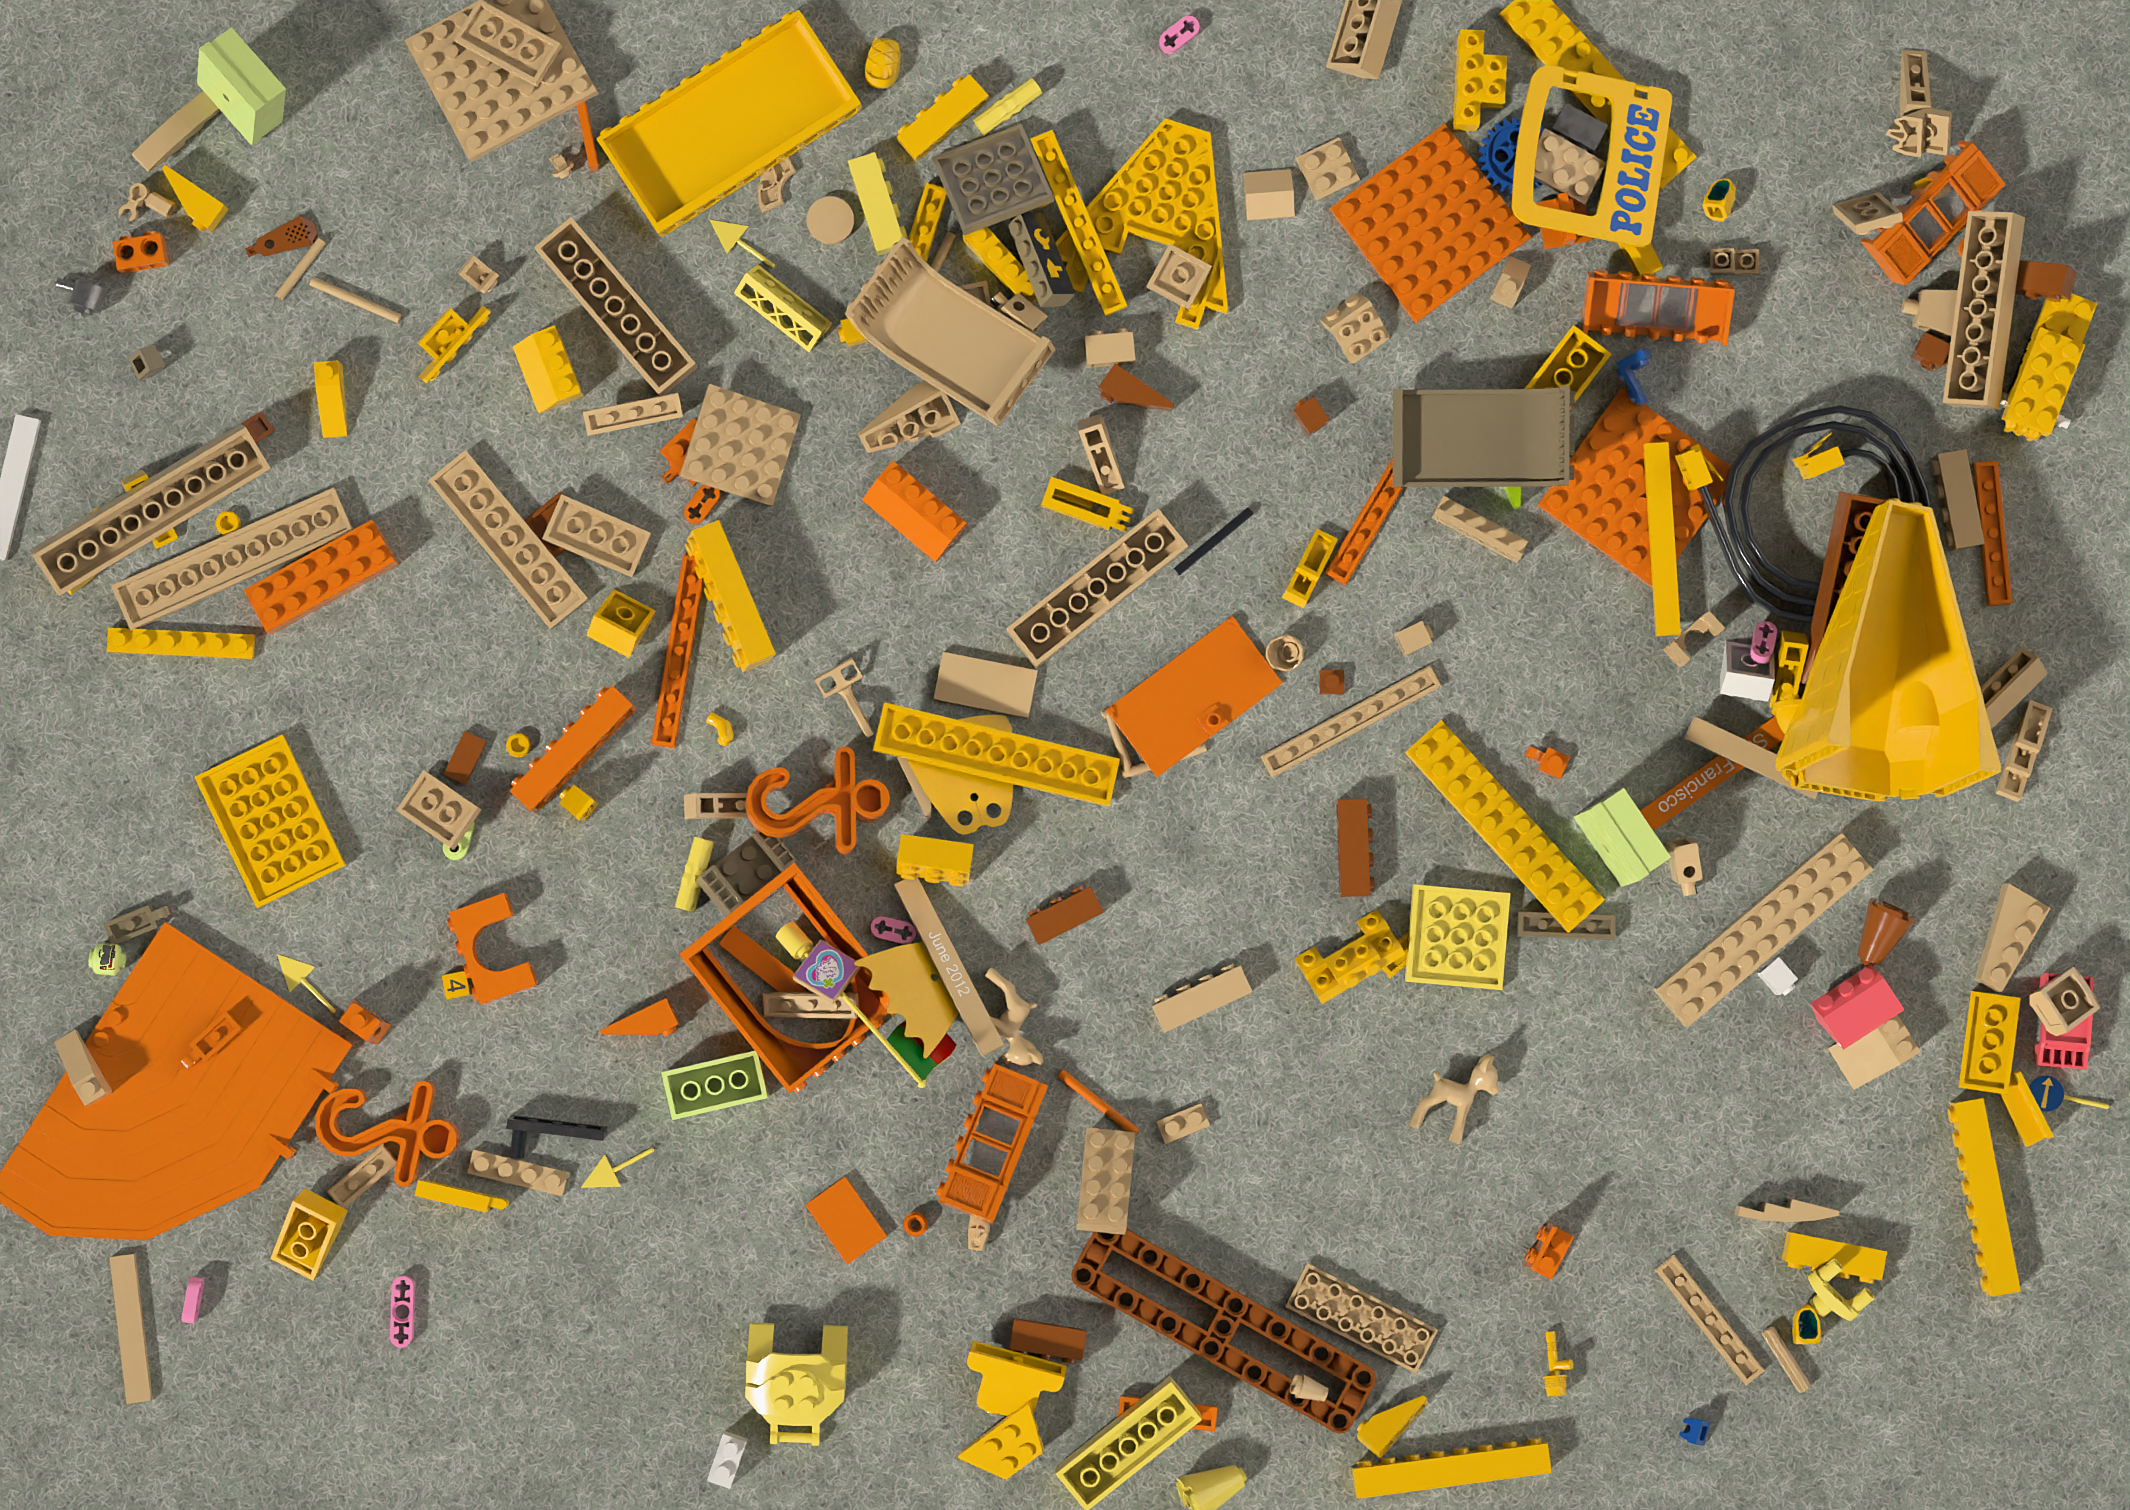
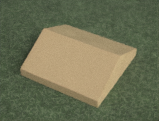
[1243,169,1295,221]

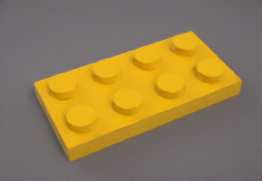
[1958,991,2021,1095]

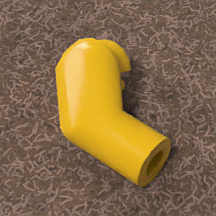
[706,712,734,746]

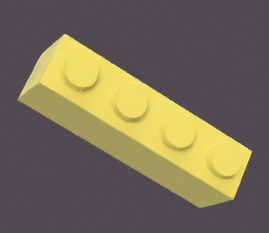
[848,152,908,256]

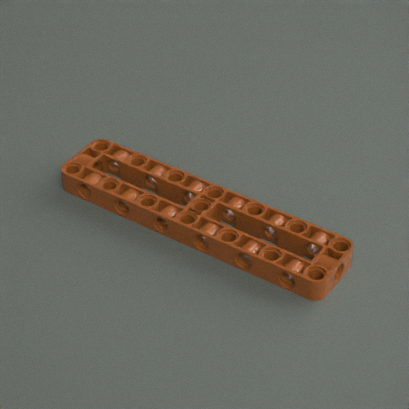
[1071,1228,1376,1434]

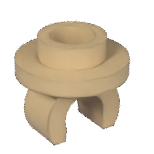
[549,153,574,179]

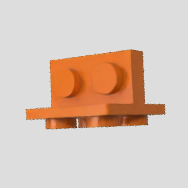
[1536,192,1592,250]

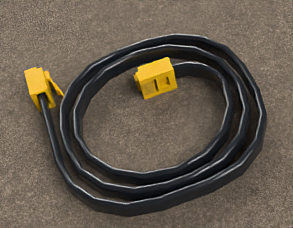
[1675,405,1931,622]

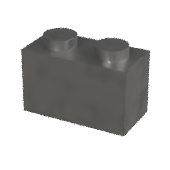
[1551,103,1608,154]

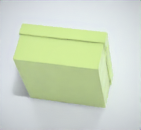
[197,27,286,146]
[1574,788,1671,887]

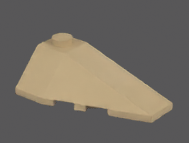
[857,380,961,453]

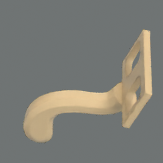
[814,657,874,737]

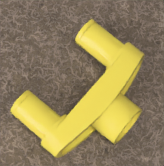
[1807,1258,1875,1321]

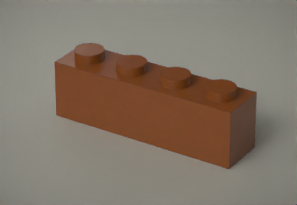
[1336,799,1375,897]

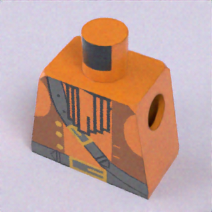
[339,998,392,1045]

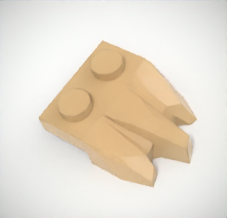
[1885,108,1952,157]

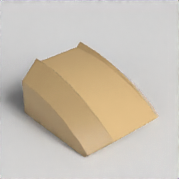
[2030,966,2101,1036]

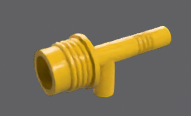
[1543,1331,1574,1397]

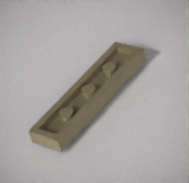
[1517,912,1616,940]

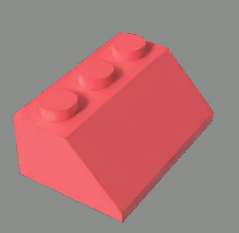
[1810,964,1904,1050]

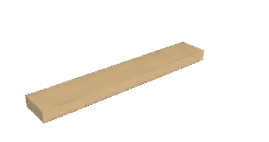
[1684,717,1819,799]
[109,1253,153,1404]
[1654,1254,1765,1386]

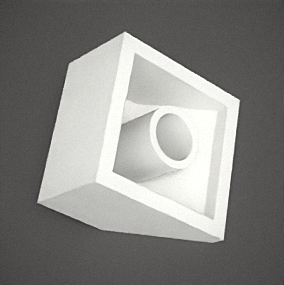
[1720,641,1775,701]

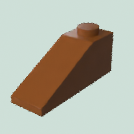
[1098,363,1175,411]

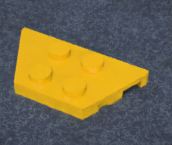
[957,1401,1044,1480]

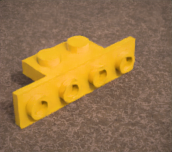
[417,306,491,383]

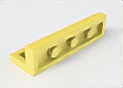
[734,264,832,352]

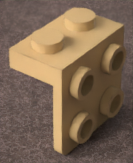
[1320,292,1389,363]

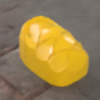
[864,37,901,89]

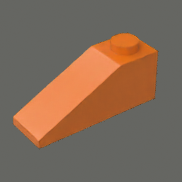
[600,998,680,1037]

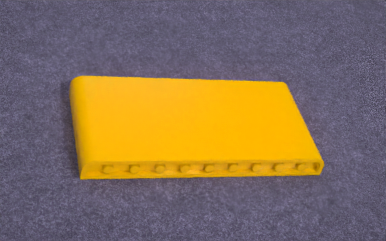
[596,10,862,237]

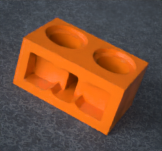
[112,231,169,274]

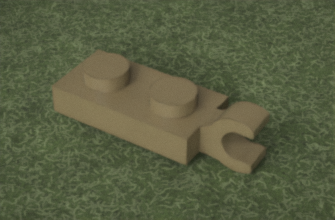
[103,905,174,944]

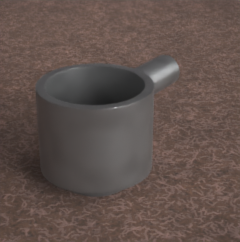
[56,279,107,316]

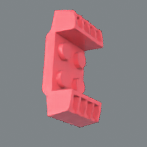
[2034,973,2094,1070]

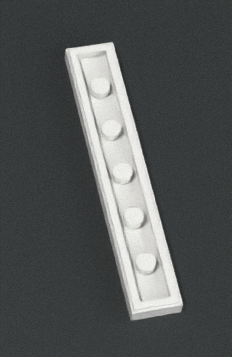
[0,414,41,561]

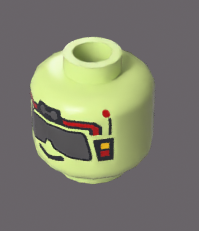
[89,943,126,976]

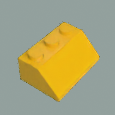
[513,325,584,414]

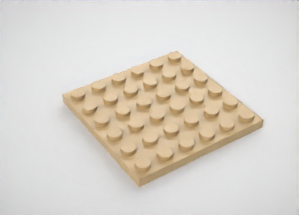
[404,0,598,162]

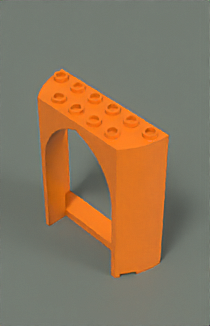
[679,863,895,1094]

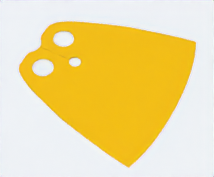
[907,714,1013,835]

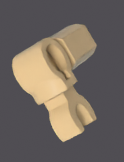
[118,183,176,222]

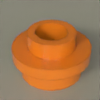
[903,1212,928,1237]

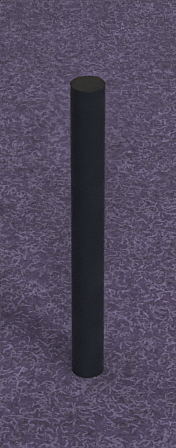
[1173,507,1253,576]

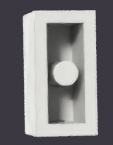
[707,1431,748,1489]

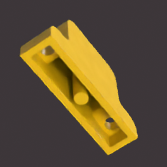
[967,1340,1067,1416]

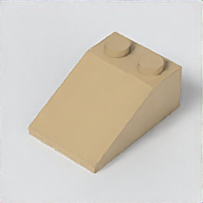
[1828,1015,1921,1090]

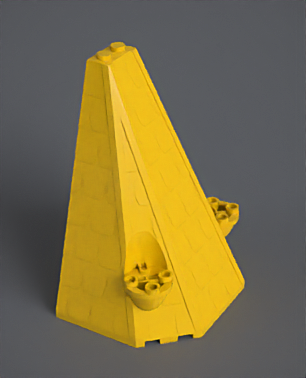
[1772,498,2001,802]

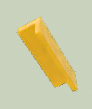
[1618,243,1663,277]
[1999,1070,2054,1147]

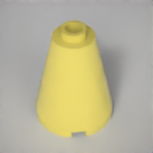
[1176,1465,1247,1510]

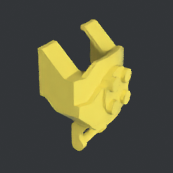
[745,1322,848,1446]

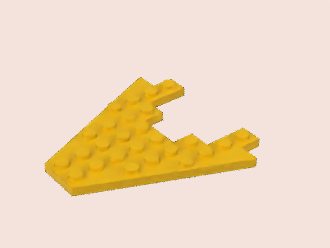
[1055,118,1228,330]

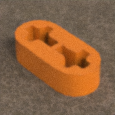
[684,485,721,525]

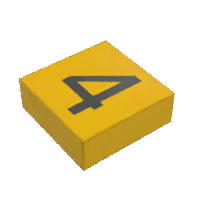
[442,971,471,999]

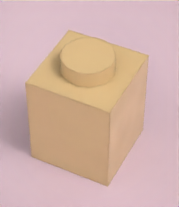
[1394,621,1434,657]

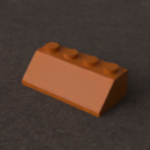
[862,460,967,562]

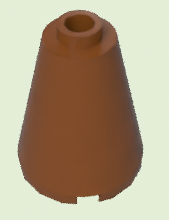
[1857,897,1916,967]

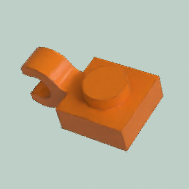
[1525,747,1570,779]

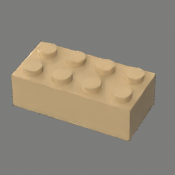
[1076,1127,1135,1235]

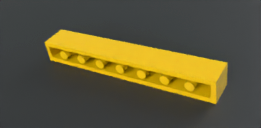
[1947,1098,2021,1297]
[1351,1437,1552,1499]

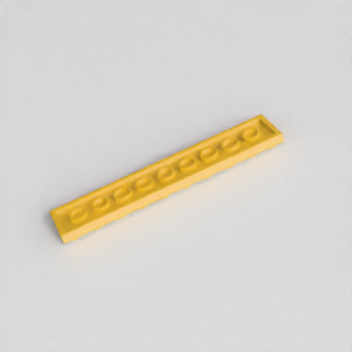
[1499,0,1697,190]
[873,702,1120,807]
[1405,720,1605,933]

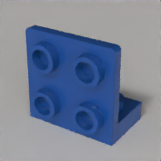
[1615,348,1653,406]

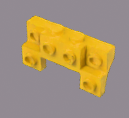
[1294,909,1405,1004]

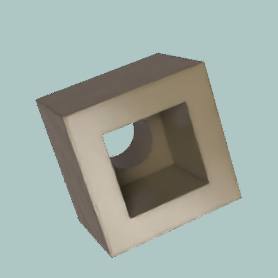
[128,345,165,380]

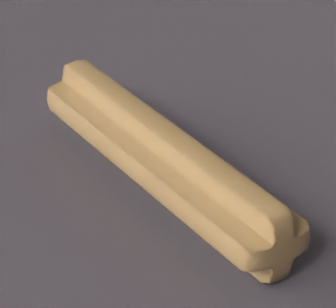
[1762,1326,1811,1393]

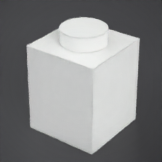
[1757,957,1798,996]

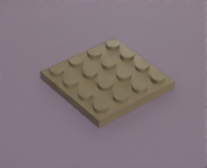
[932,123,1054,236]

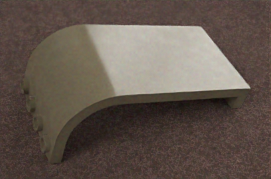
[1393,386,1575,487]

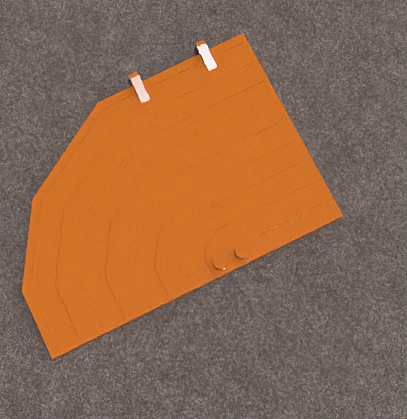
[0,922,353,1240]

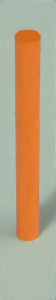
[1057,1069,1140,1135]

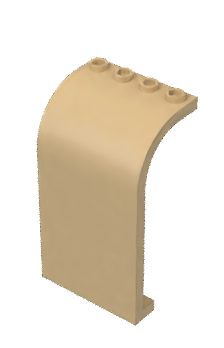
[845,236,1055,427]

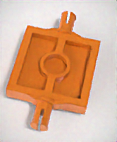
[659,418,697,486]

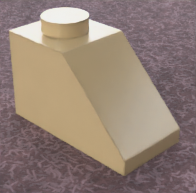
[1490,255,1531,309]

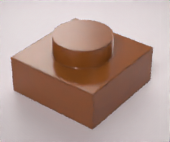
[241,411,275,444]
[1319,670,1344,694]

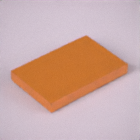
[805,1176,887,1265]

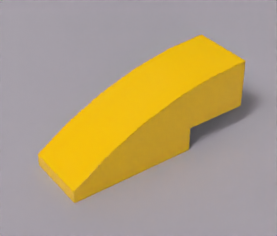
[1282,528,1338,608]

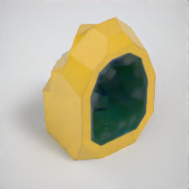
[1702,178,1736,221]
[1792,1304,1821,1344]

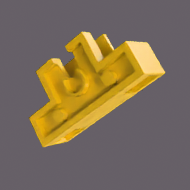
[1453,29,1507,131]

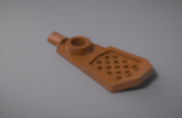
[245,216,318,257]

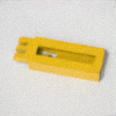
[1041,477,1134,532]
[414,1179,509,1212]

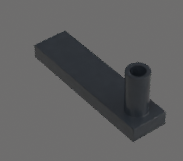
[506,1115,607,1158]

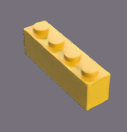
[897,74,989,163]
[962,227,1038,305]
[1782,1231,1887,1284]

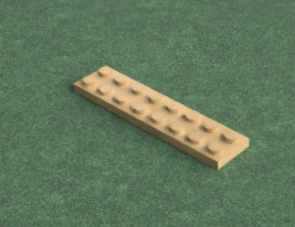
[428,450,589,630]

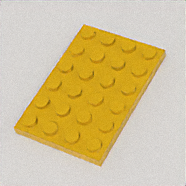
[195,734,347,908]

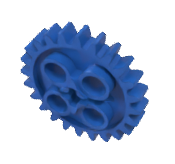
[1478,116,1543,195]

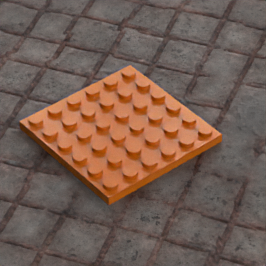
[1329,123,1531,323]
[1537,388,1739,587]

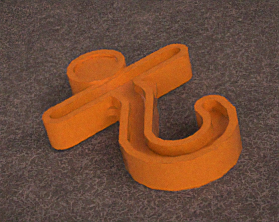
[745,746,890,855]
[315,1080,460,1187]

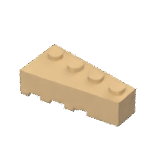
[1974,883,2051,992]

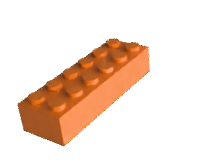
[244,520,399,635]
[509,685,637,813]

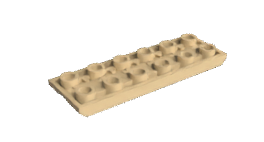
[1285,1263,1438,1373]

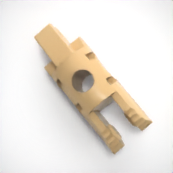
[968,1215,991,1251]

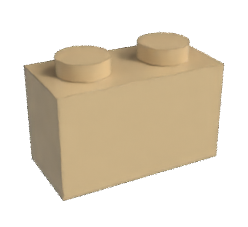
[1084,328,1136,368]

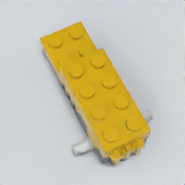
[1997,294,2098,441]

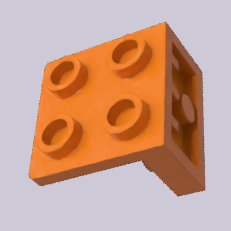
[1524,1223,1574,1280]

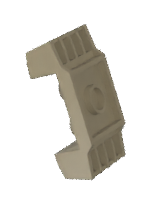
[696,830,798,917]

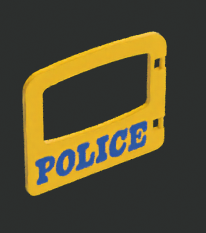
[1512,65,1672,247]

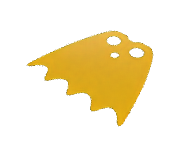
[854,942,959,1058]

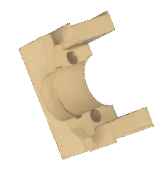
[1663,611,1725,667]

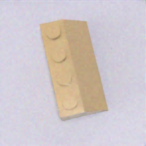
[1326,0,1402,79]

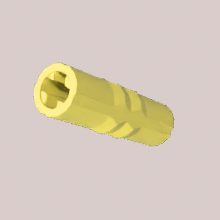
[973,77,1043,136]
[675,837,714,912]

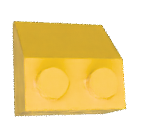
[586,589,656,658]

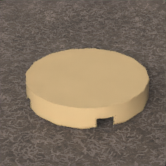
[807,196,854,245]

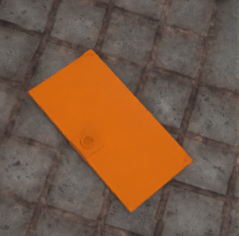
[1105,615,1283,778]

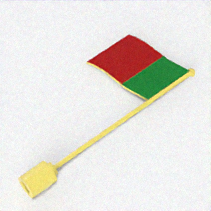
[776,921,957,1088]

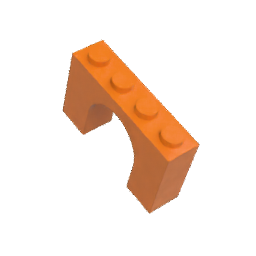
[447,893,539,1005]

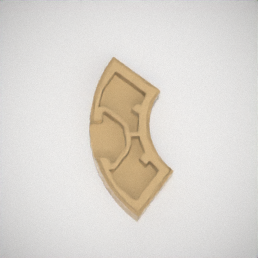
[758,157,796,214]

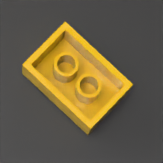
[897,834,974,887]

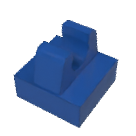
[1680,1418,1711,1446]

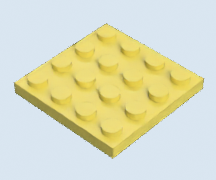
[1405,884,1510,990]

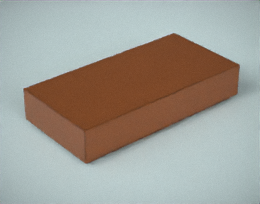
[444,731,487,785]

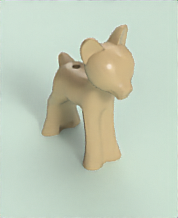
[985,967,1043,1066]
[1408,1054,1500,1145]

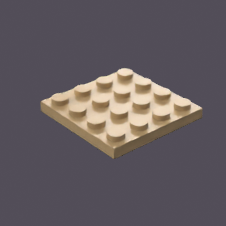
[679,384,801,507]

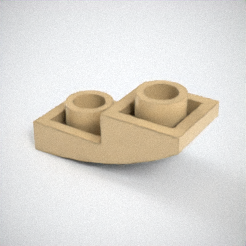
[1710,248,1760,275]

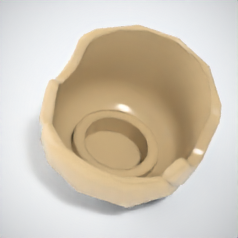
[1266,635,1304,671]

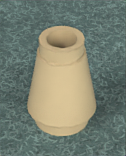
[1290,1374,1329,1402]

